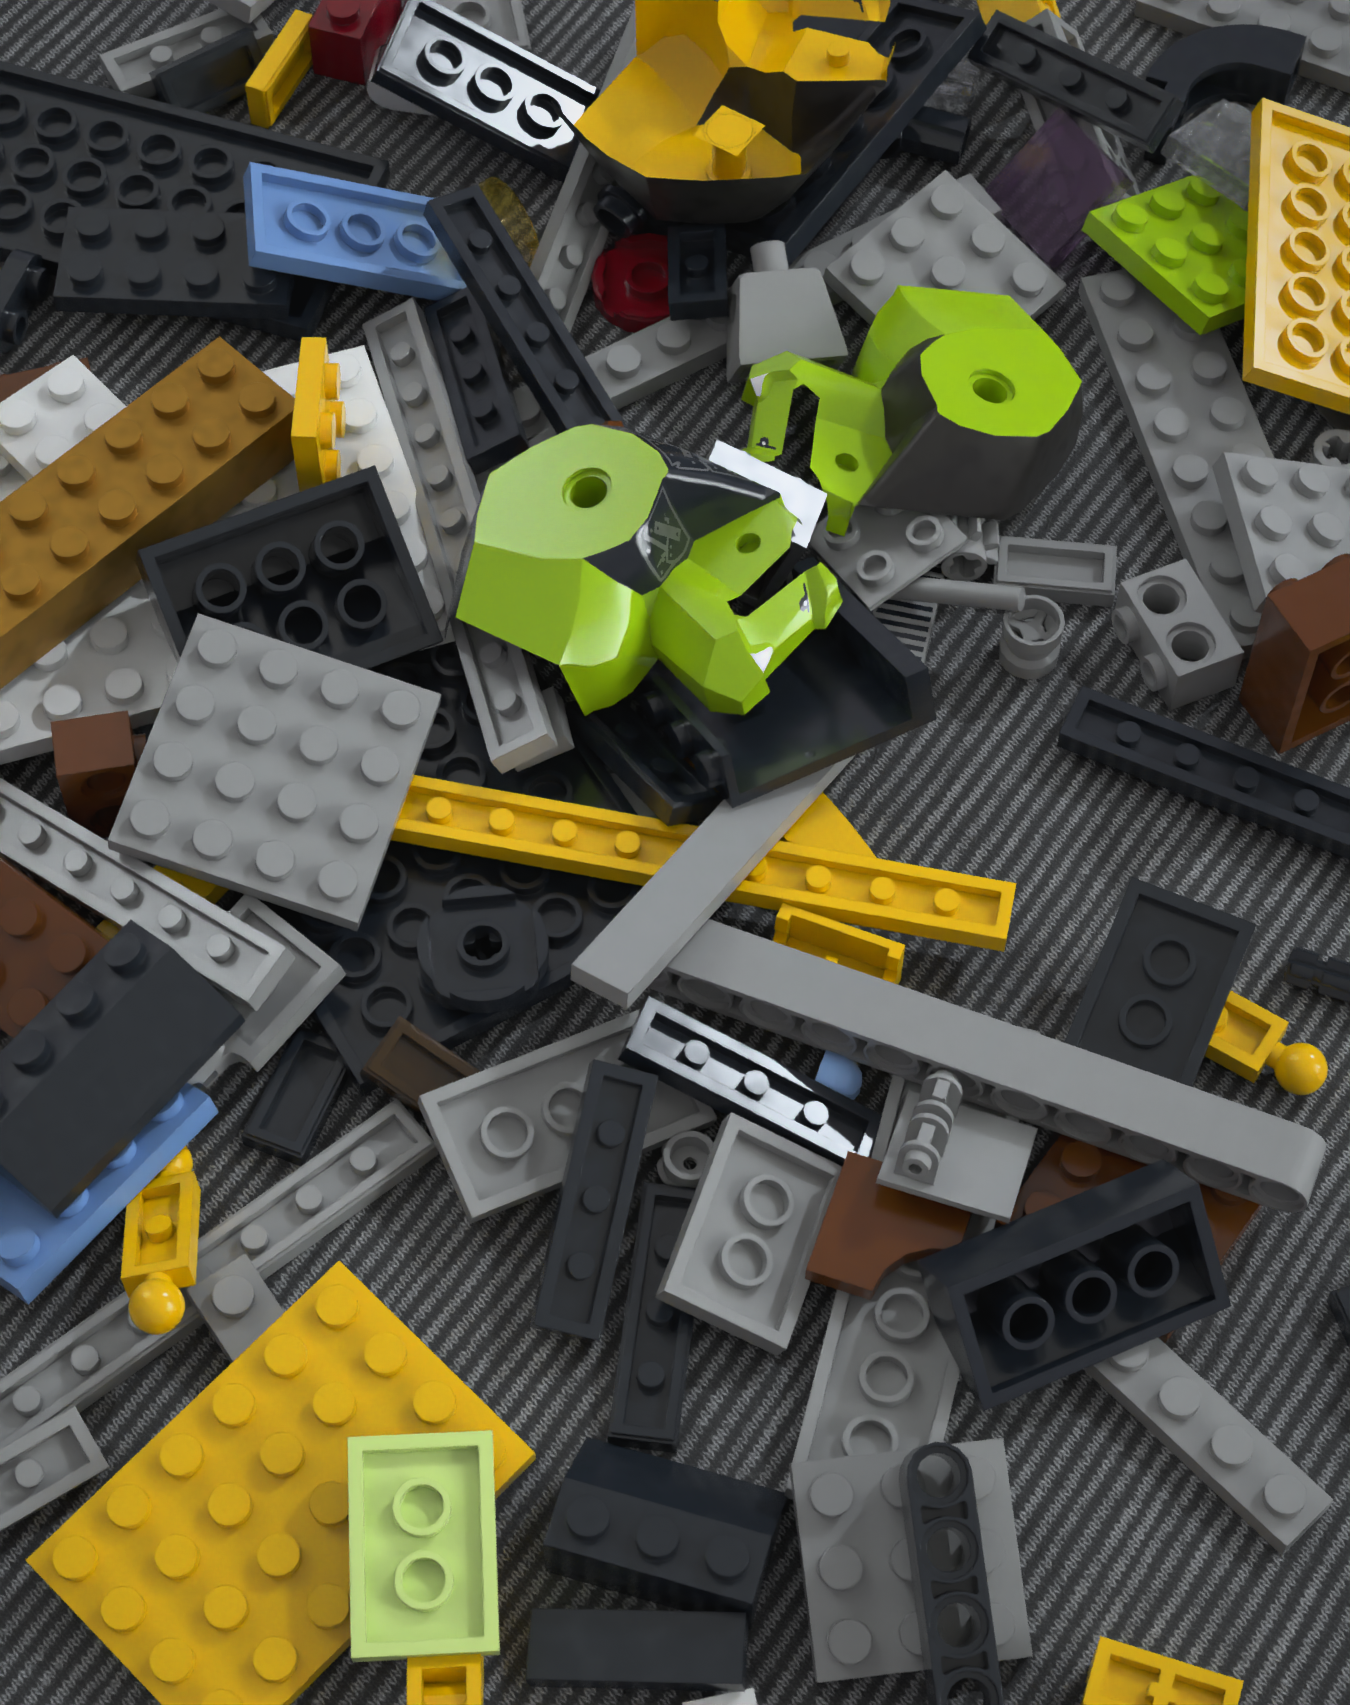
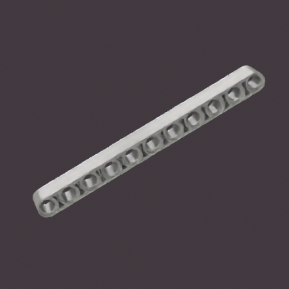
[647,919,1326,1213]

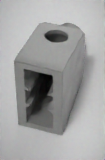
[726,240,848,383]

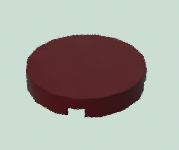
[591,233,670,333]

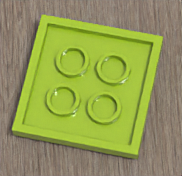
[1081,172,1248,336]

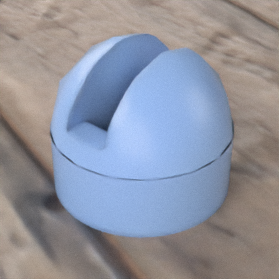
[815,1050,862,1100]

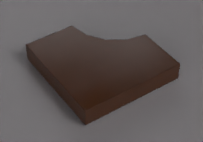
[805,1151,972,1300]

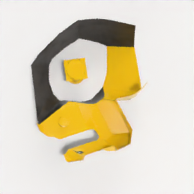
[551,0,895,224]

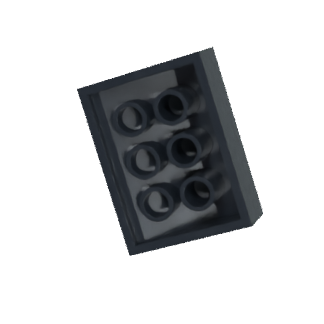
[135,465,444,670]

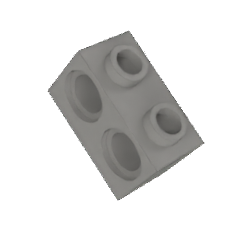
[1111,558,1244,710]

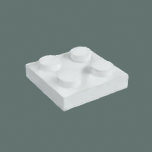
[0,355,126,481]

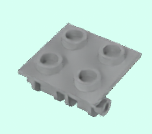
[808,505,969,612]
[876,1070,1038,1223]

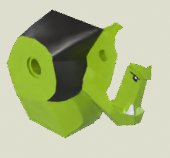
[741,285,1083,536]

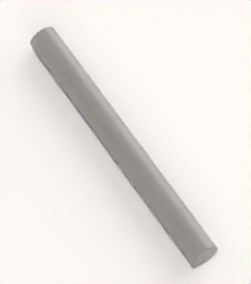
[786,568,1026,612]

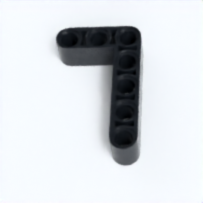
[899,1442,1004,1705]

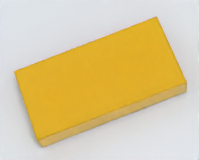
[245,9,313,129]

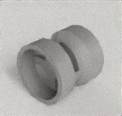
[998,595,1065,680]

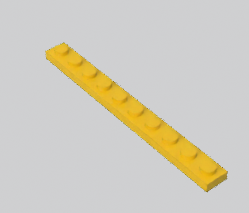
[391,775,1017,952]

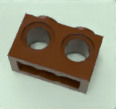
[50,710,147,838]

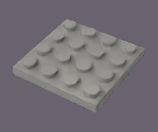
[108,613,441,931]

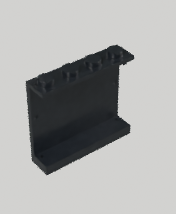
[625,556,937,808]

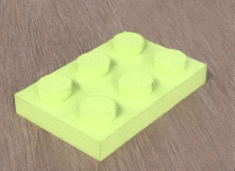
[347,1430,500,1662]

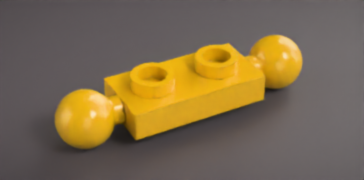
[1205,991,1328,1095]
[121,1146,201,1335]

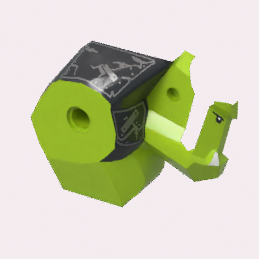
[445,424,843,716]

